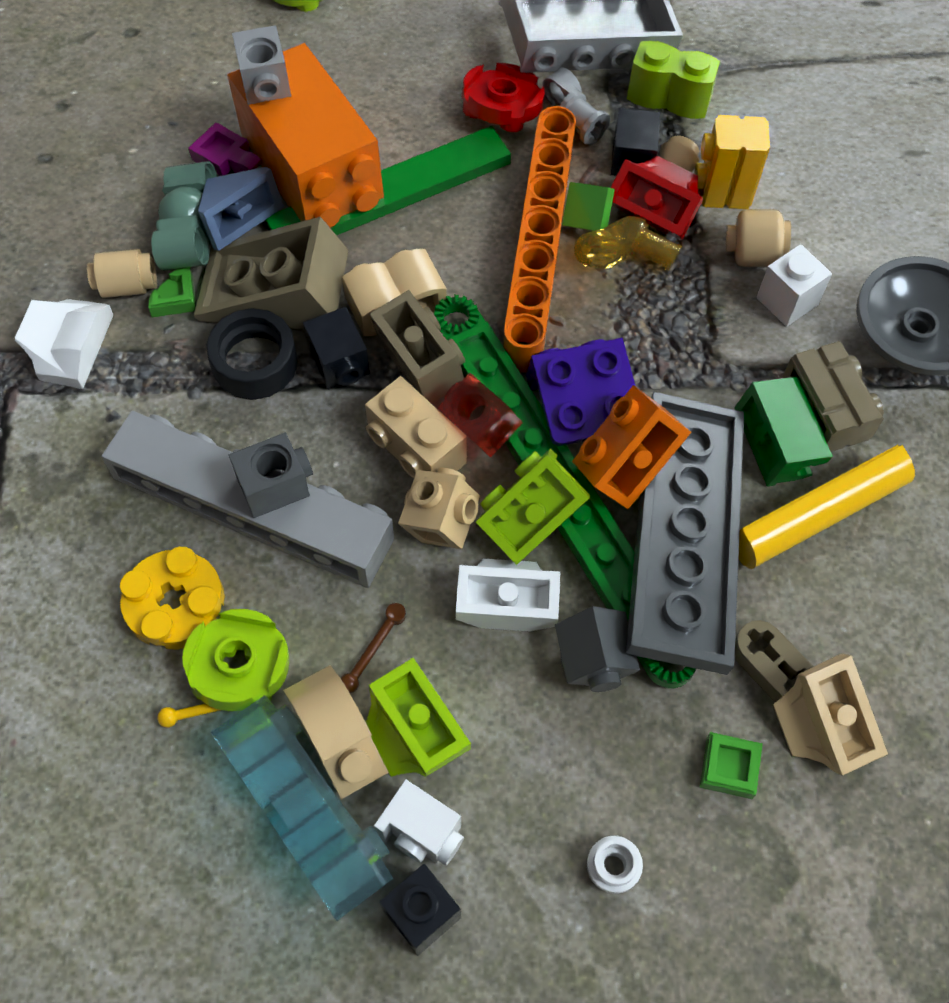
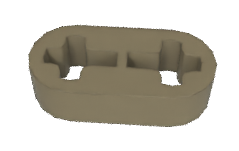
[735,620,814,702]

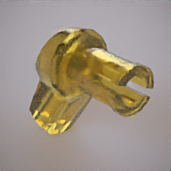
[574,216,682,271]

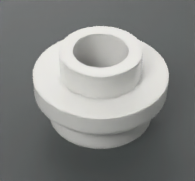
[587,836,643,894]

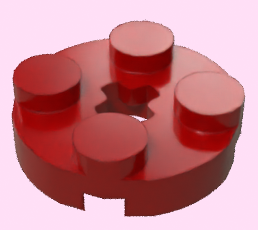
[462,63,545,132]

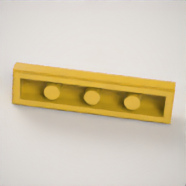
[738,445,915,569]

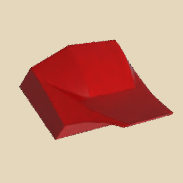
[610,156,703,240]

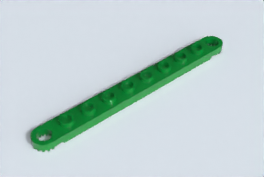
[434,294,696,688]

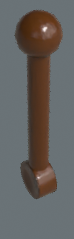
[341,603,406,693]

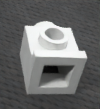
[374,780,464,866]

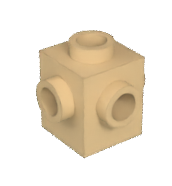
[398,468,480,549]

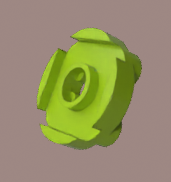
[182,609,290,711]

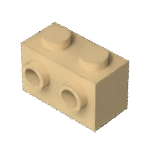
[365,376,467,478]

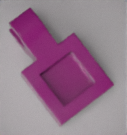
[188,122,262,176]

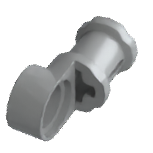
[542,68,611,145]

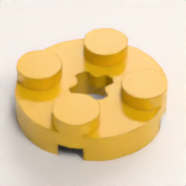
[120,546,225,650]

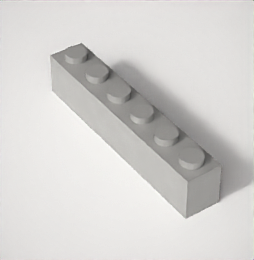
[101,410,394,588]

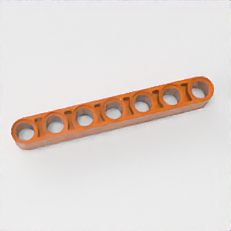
[503,106,576,373]

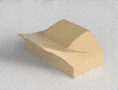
[773,653,888,776]

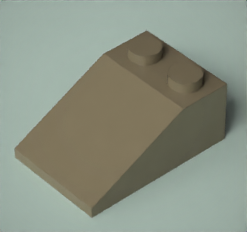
[194,216,349,330]

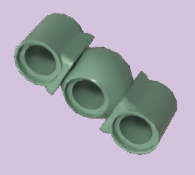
[151,161,217,271]

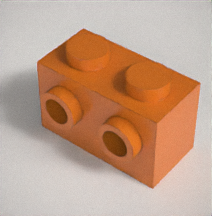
[572,385,691,509]

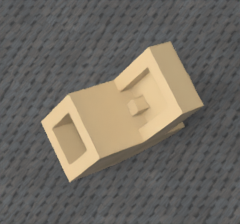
[283,665,389,799]

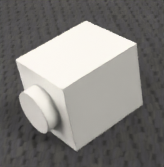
[756,244,832,327]

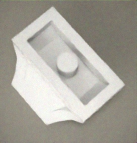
[15,299,113,389]
[456,558,560,632]

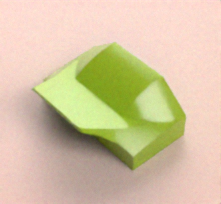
[366,657,471,777]

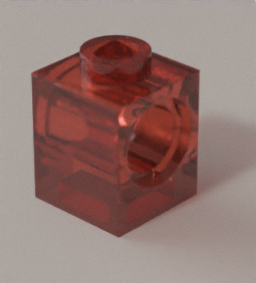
[437,373,523,458]

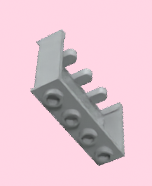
[499,0,683,73]

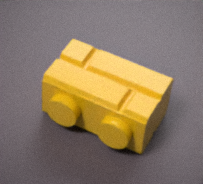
[694,115,770,209]

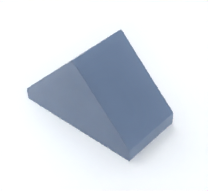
[198,167,284,251]

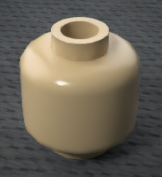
[726,209,791,267]

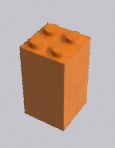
[227,43,384,228]

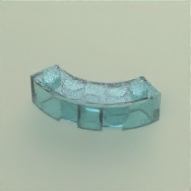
[211,695,394,921]

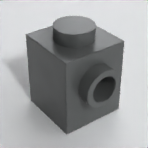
[555,606,640,692]

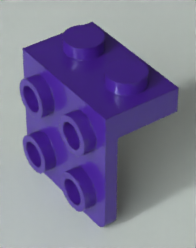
[526,338,636,446]

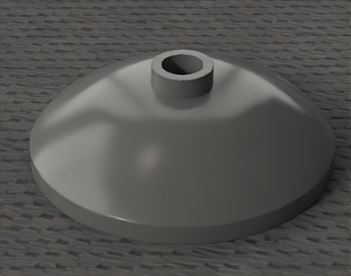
[856,256,949,376]

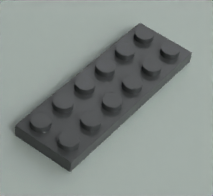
[625,392,744,675]

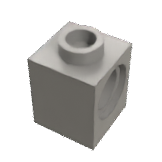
[232,25,291,105]

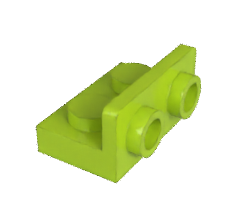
[476,449,590,565]

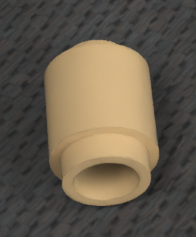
[87,249,157,298]

